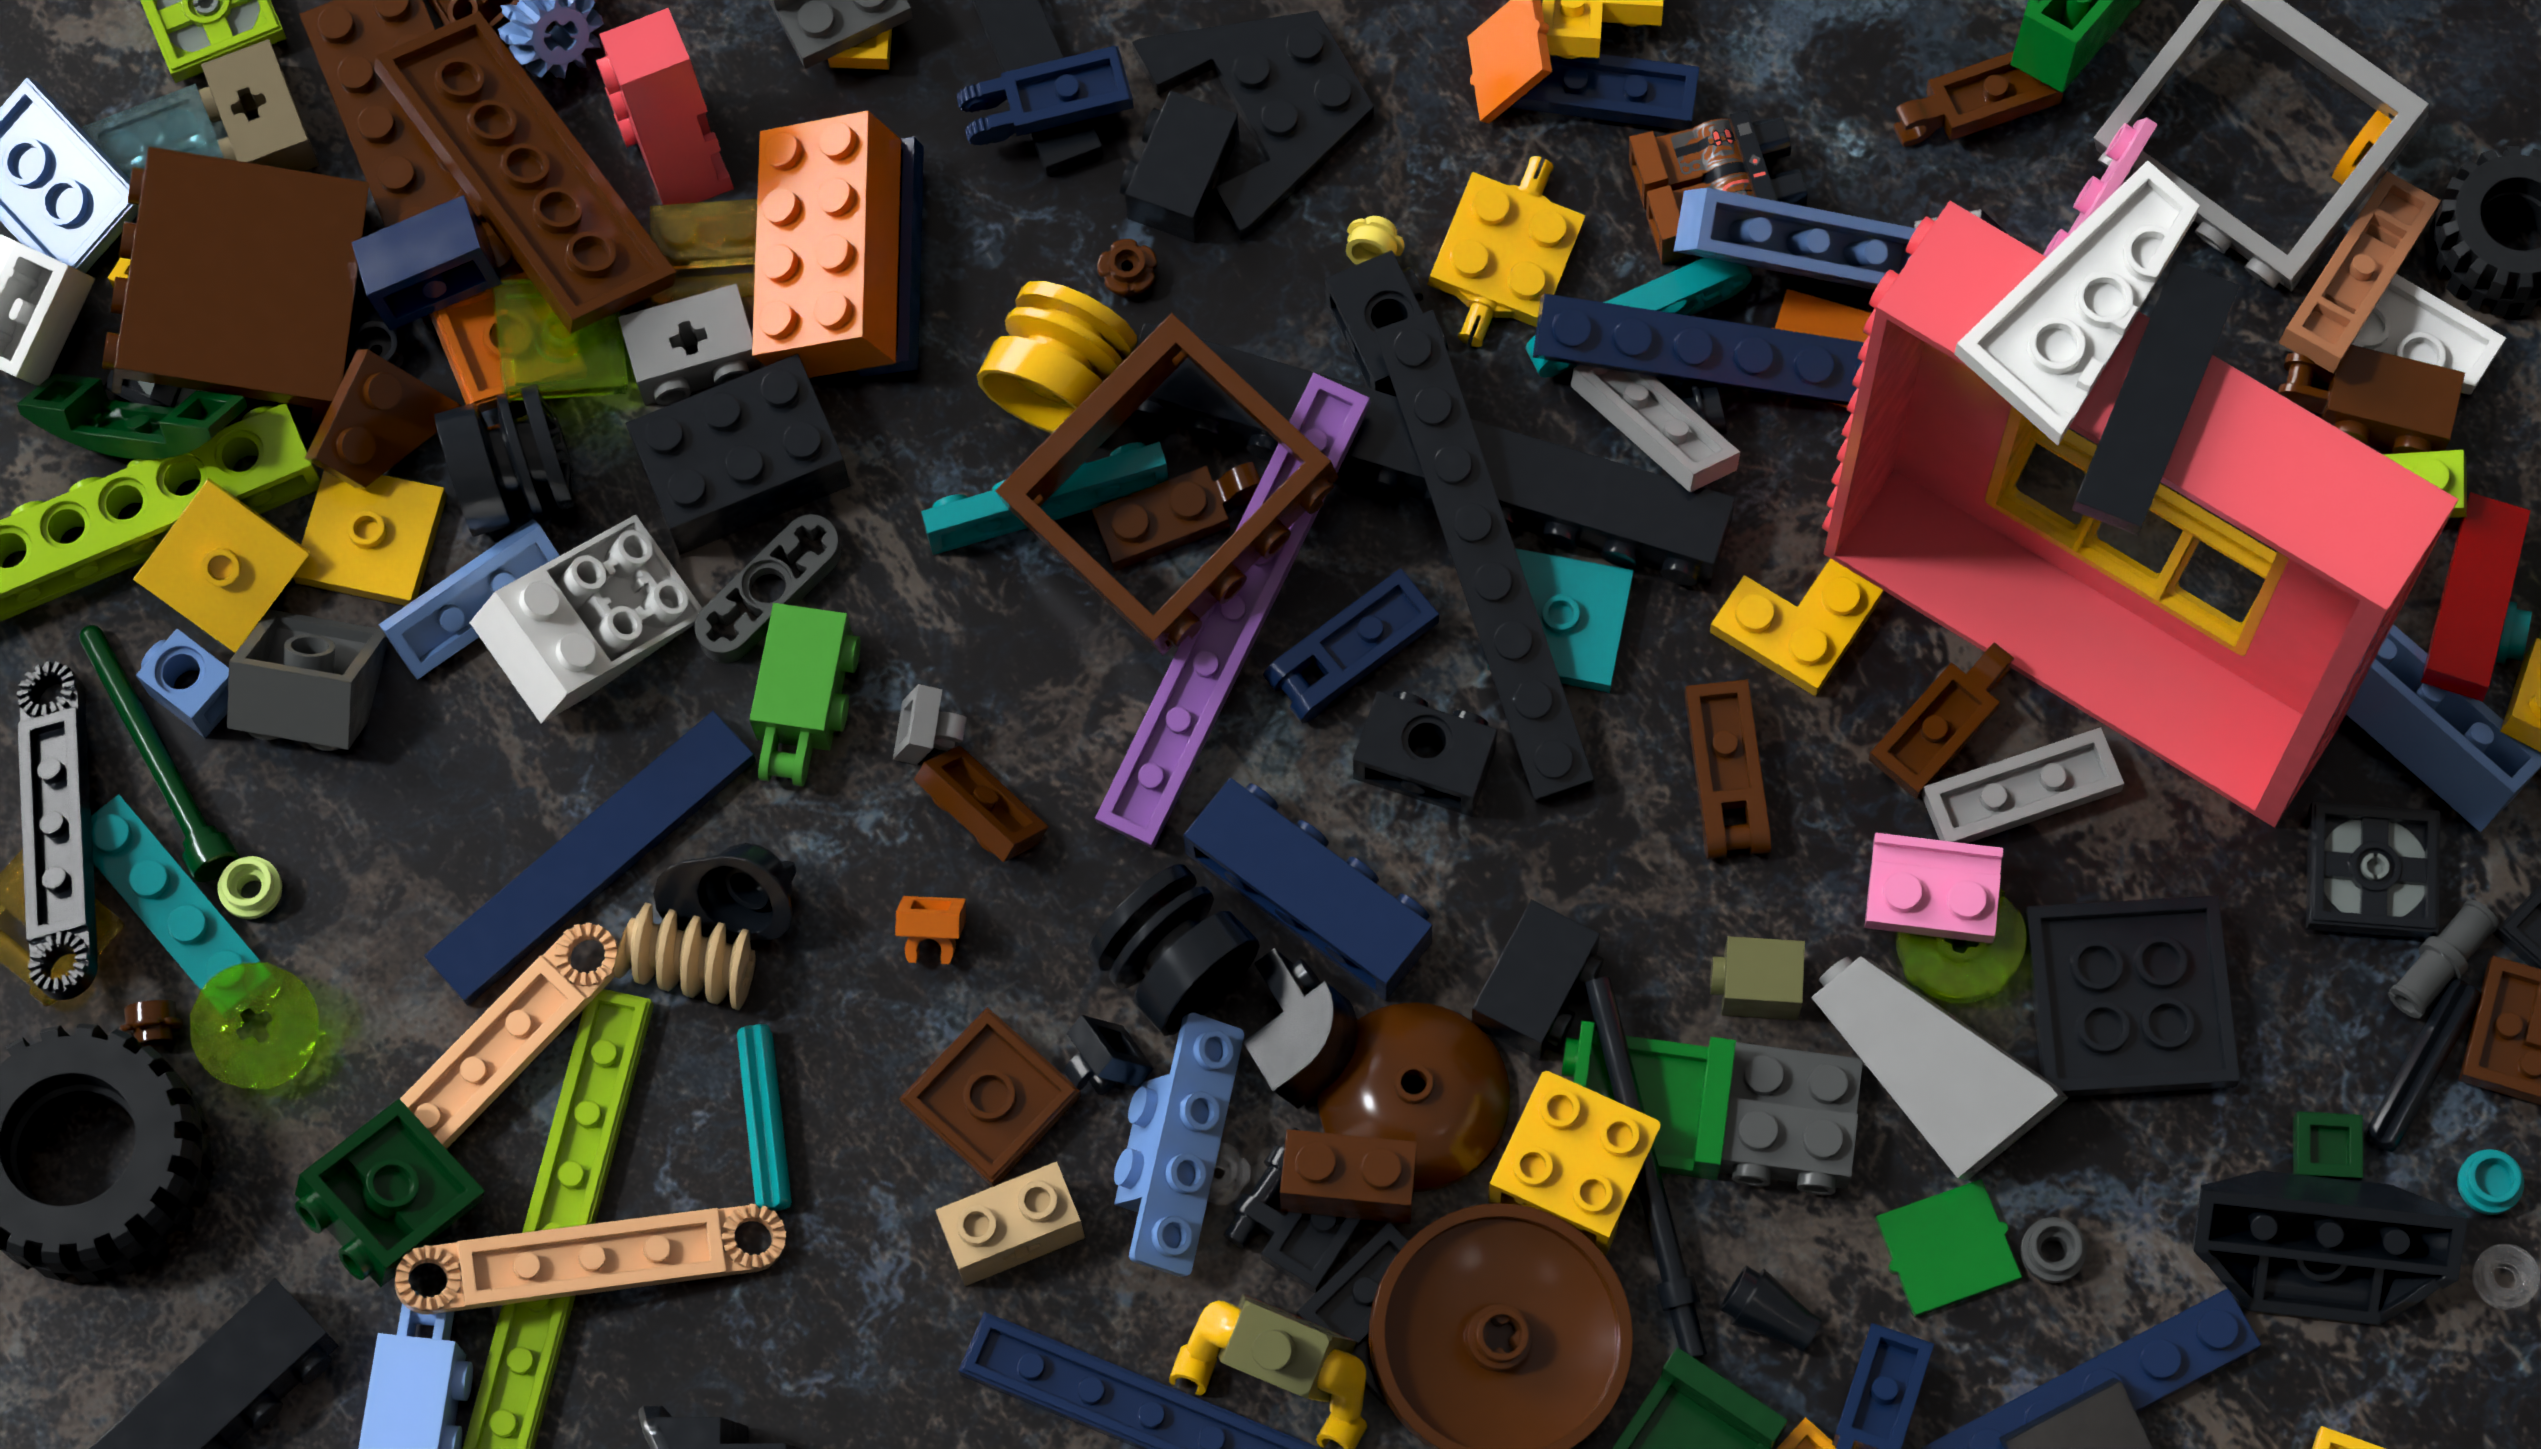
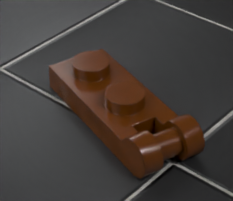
[1684,679,1771,859]

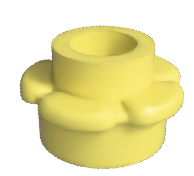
[1346,216,1405,265]

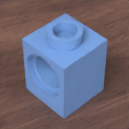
[136,629,229,738]

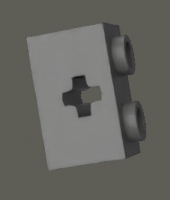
[618,283,761,406]

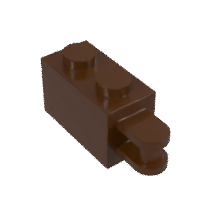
[2277,345,2465,454]

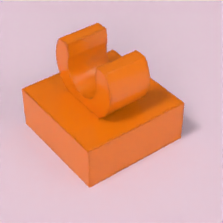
[895,896,966,964]

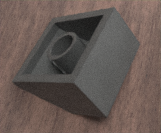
[227,609,389,751]

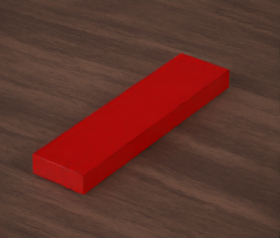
[2421,492,2531,702]

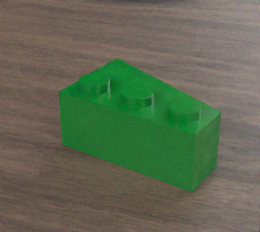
[2010,0,2142,93]

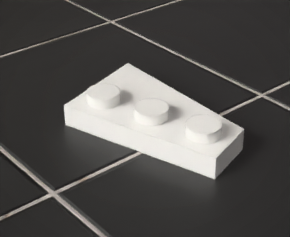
[2279,274,2506,395]

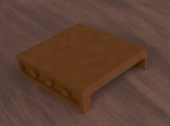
[102,146,369,425]

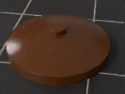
[1369,1203,1633,1449]

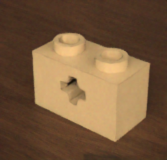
[935,1161,1085,1286]

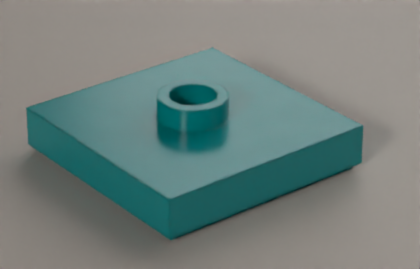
[1487,548,1634,693]

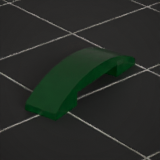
[17,373,248,460]

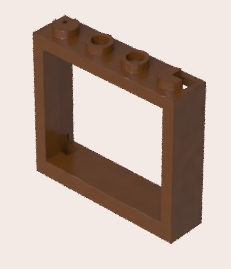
[995,313,1339,656]

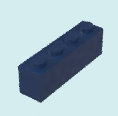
[1183,777,1432,1001]

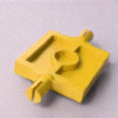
[1427,156,1586,347]

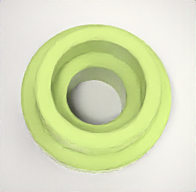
[218,856,282,919]

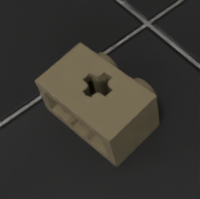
[199,39,319,171]

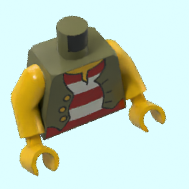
[1169,1294,1367,1449]

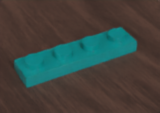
[921,442,1169,555]
[91,794,277,1021]

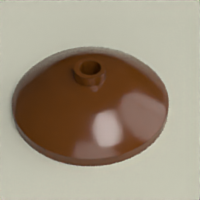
[1318,1002,1510,1192]

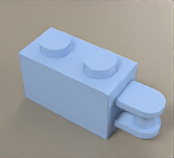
[358,1291,473,1449]

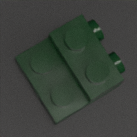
[295,1099,485,1288]

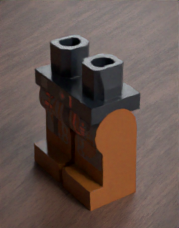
[1629,110,1808,264]

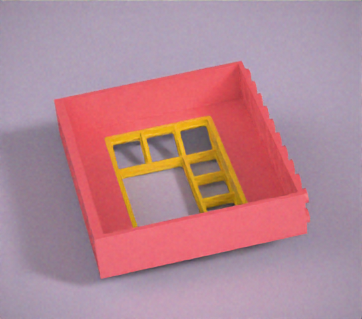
[1822,201,2459,828]

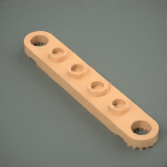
[400,922,619,1149]
[395,1204,786,1315]

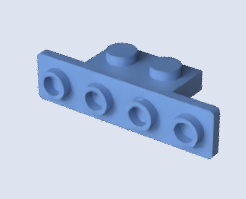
[1114,1013,1244,1277]

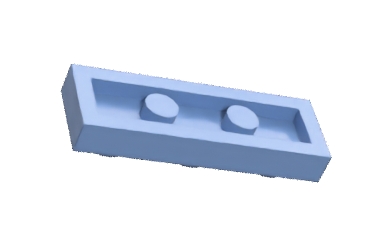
[379,519,560,680]

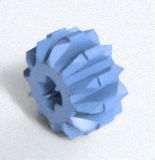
[497,0,604,79]

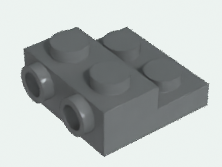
[768,0,913,69]
[1719,1042,1863,1195]

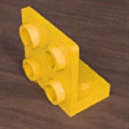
[1488,1071,1660,1255]

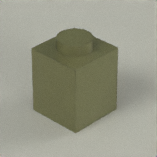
[1710,936,1805,1020]

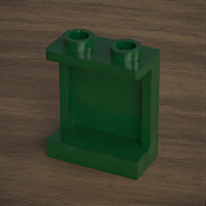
[1612,1347,1788,1449]

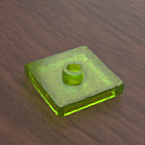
[492,279,628,401]

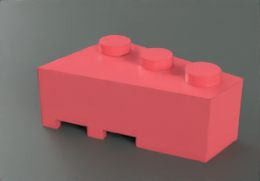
[596,8,734,215]

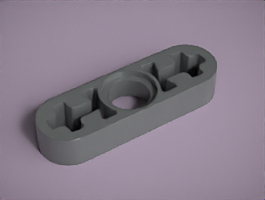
[695,514,841,663]

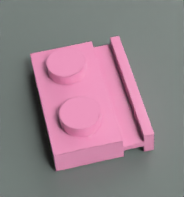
[1865,833,2003,943]

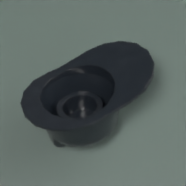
[653,843,796,944]

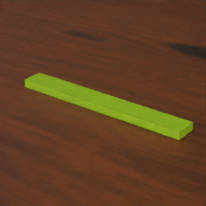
[463,989,654,1449]

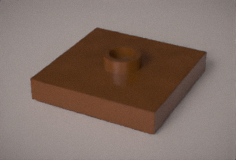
[899,1007,1081,1187]

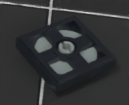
[2306,802,2440,938]

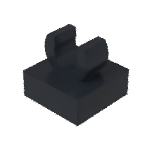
[1064,1015,1154,1095]

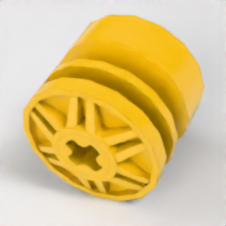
[977,281,1137,434]

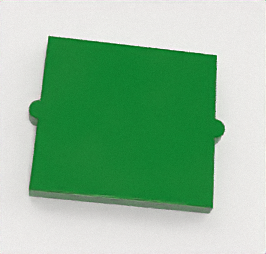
[1875,1179,2022,1318]

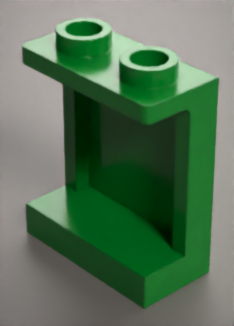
[1561,1021,1736,1180]

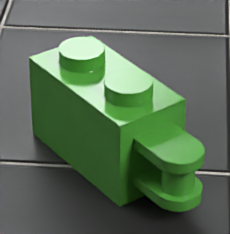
[749,603,860,787]

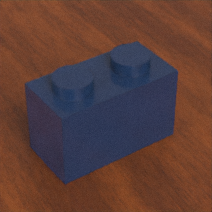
[351,195,502,331]

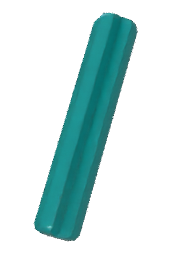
[737,1024,792,1211]

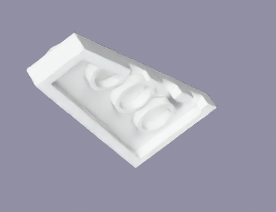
[1954,161,2200,446]

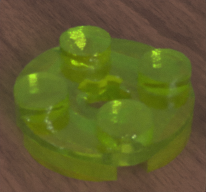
[1896,888,2026,1003]
[190,961,319,1089]

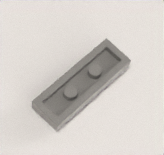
[1571,365,1740,492]
[1921,727,2124,844]

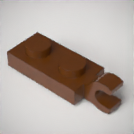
[1893,51,2063,147]
[1091,462,1260,571]
[1868,642,2014,800]

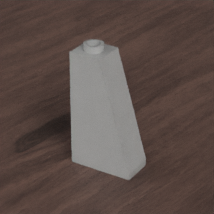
[1811,956,2068,1180]

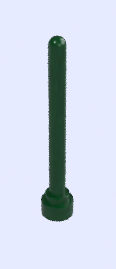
[79,625,240,882]

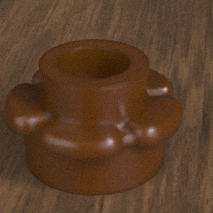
[1097,239,1157,298]
[119,1000,183,1047]

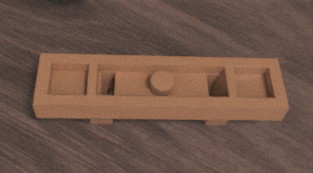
[2279,171,2441,374]

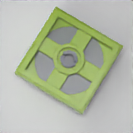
[140,0,287,83]

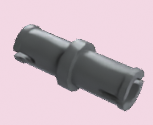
[2388,900,2499,1018]

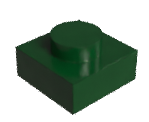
[2293,1111,2363,1181]

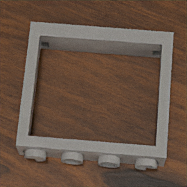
[2094,0,2429,292]

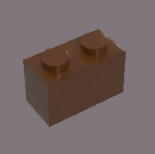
[1280,1129,1417,1224]

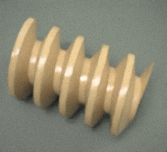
[614,902,756,1010]

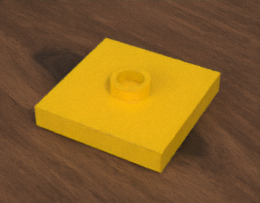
[293,470,448,606]
[133,478,311,653]

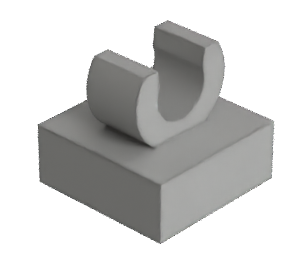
[893,684,967,765]

